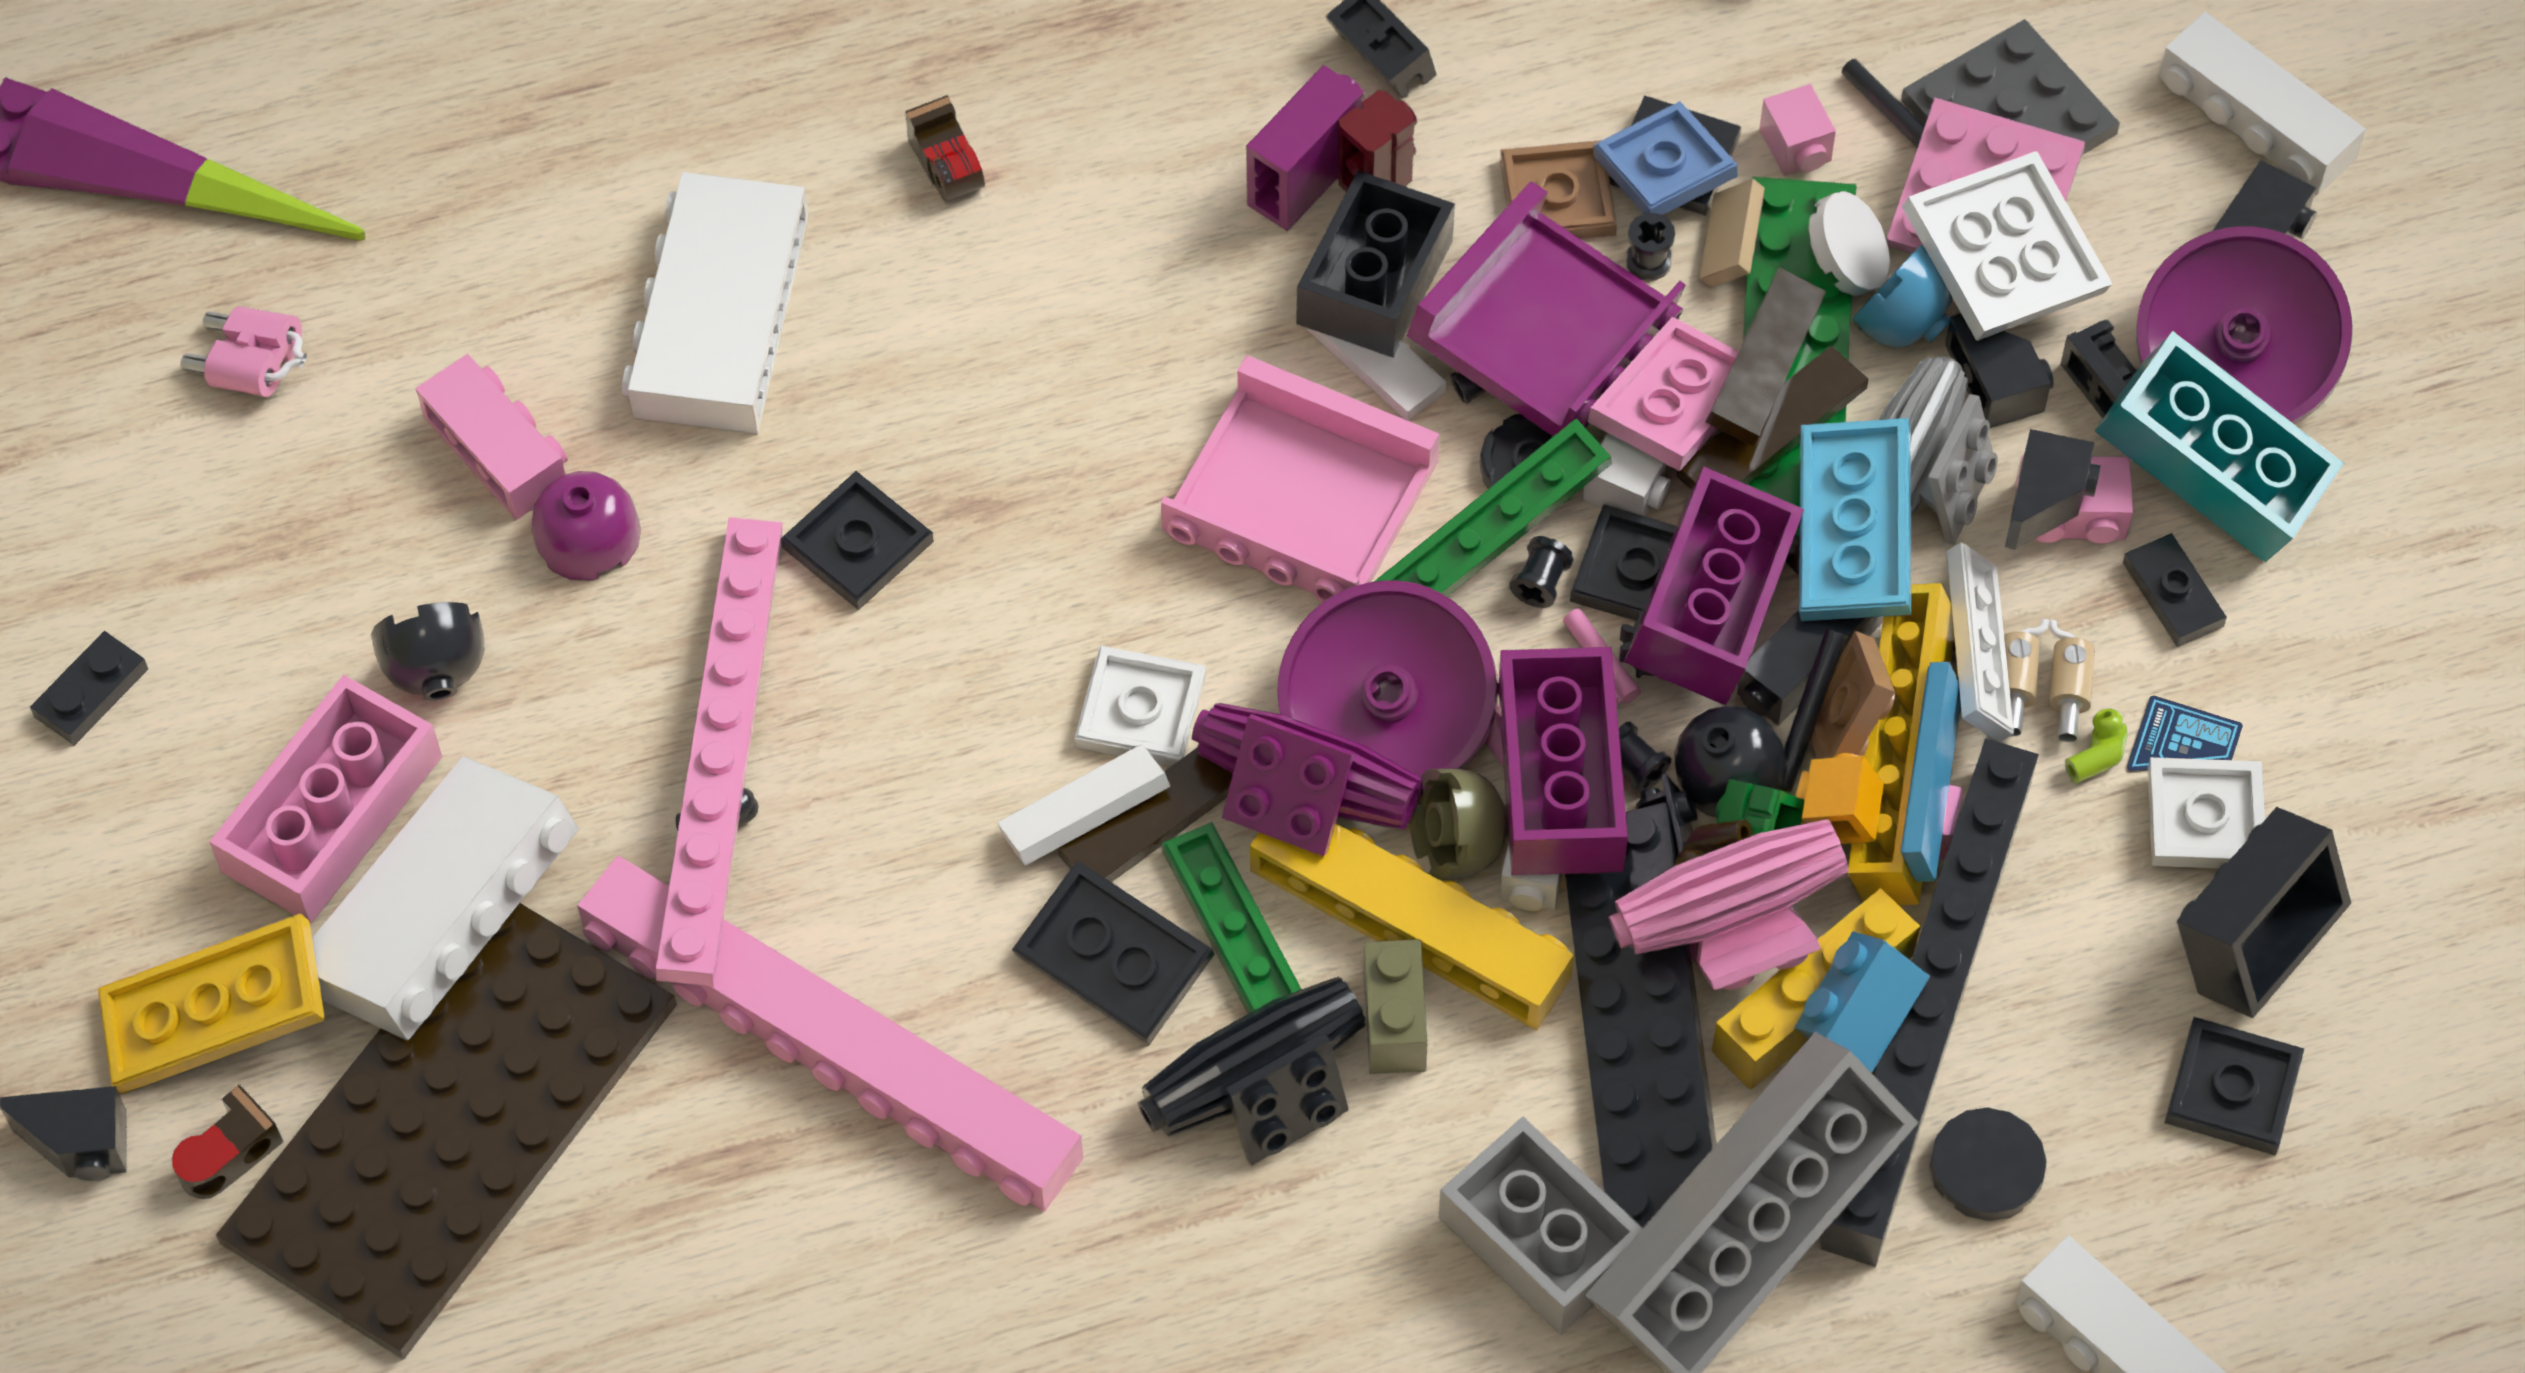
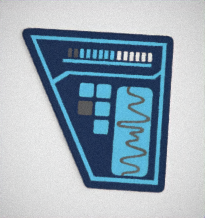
[2127,695,2243,771]

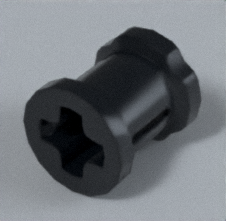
[1626,213,1675,280]
[1509,536,1574,608]
[1619,721,1672,794]

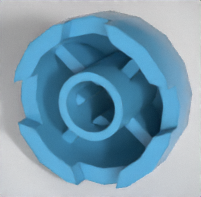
[1852,244,1953,348]

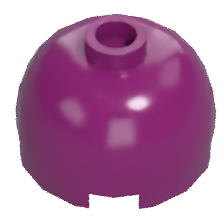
[531,471,641,581]

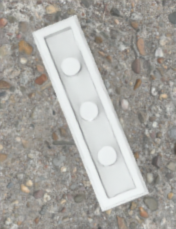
[1946,542,2014,742]

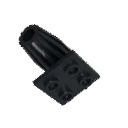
[1137,977,1366,1166]

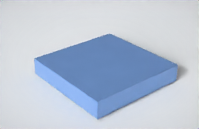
[1593,101,1738,215]

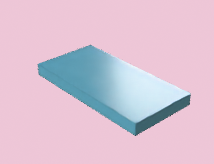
[1799,418,1911,621]

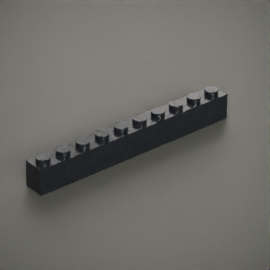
[1820,738,2039,1267]

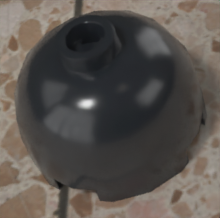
[371,602,485,701]
[1674,705,1787,817]

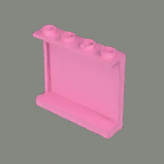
[1161,355,1439,602]

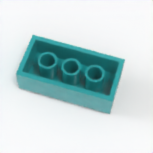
[2095,331,2344,563]

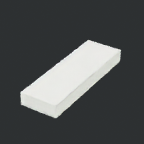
[1304,327,1447,421]
[997,744,1170,866]

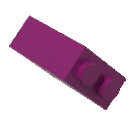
[1246,65,1365,232]

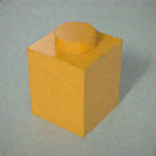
[1802,753,1884,844]

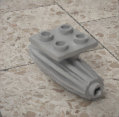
[1879,356,1998,544]

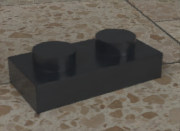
[30,630,148,746]

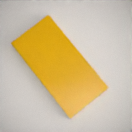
[98,914,325,1094]

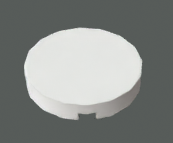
[1809,191,1890,296]

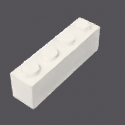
[2158,12,2366,195]
[2015,1235,2226,1373]

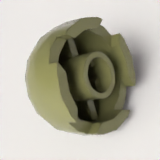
[1410,768,1508,880]

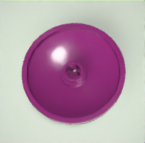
[2136,226,2353,425]
[1277,580,1498,795]

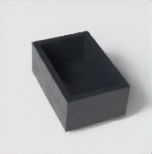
[2176,806,2352,1018]

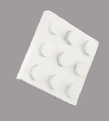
[1901,151,2112,341]

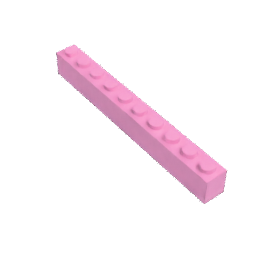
[577,855,1083,1212]

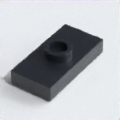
[2123,533,2227,647]

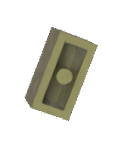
[1363,940,1428,1074]

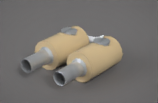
[2004,619,2095,742]

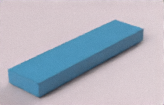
[1900,662,1961,882]

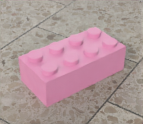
[209,674,442,925]

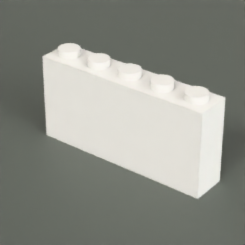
[622,172,809,434]
[312,756,579,1040]

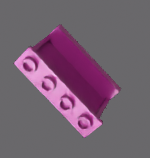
[1406,181,1686,436]

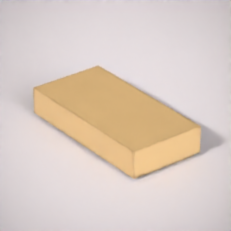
[1699,179,1765,288]

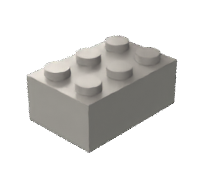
[1438,1116,1643,1334]

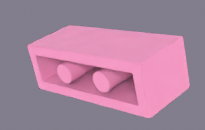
[416,354,567,521]

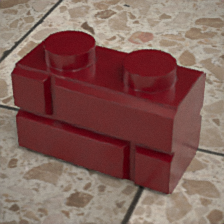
[1338,90,1417,192]

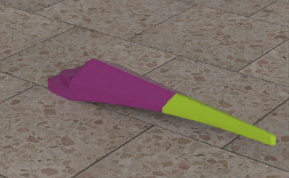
[0,77,365,241]

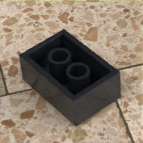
[1296,170,1455,358]

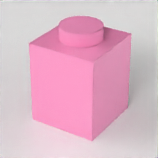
[1759,84,1836,176]

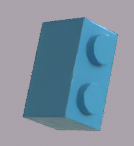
[1794,931,1930,1073]

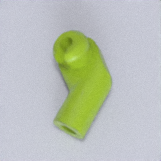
[2065,708,2128,784]

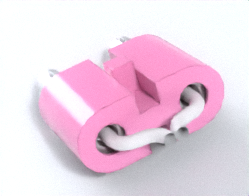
[180,306,307,397]

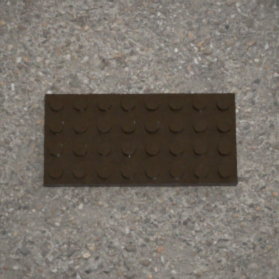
[216,903,677,1360]

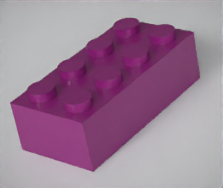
[1624,467,1804,706]
[1498,647,1628,875]

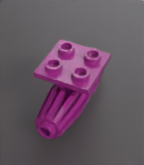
[1192,703,1423,856]

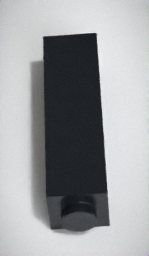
[1737,610,1883,726]

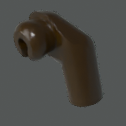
[1675,819,1753,866]

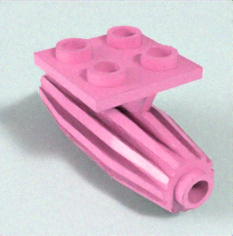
[1609,819,1849,991]

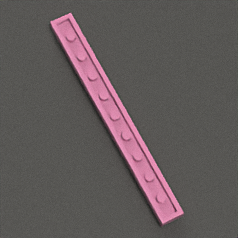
[656,517,782,986]

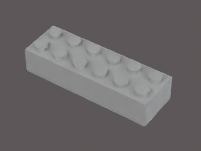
[1585,1032,1918,1373]

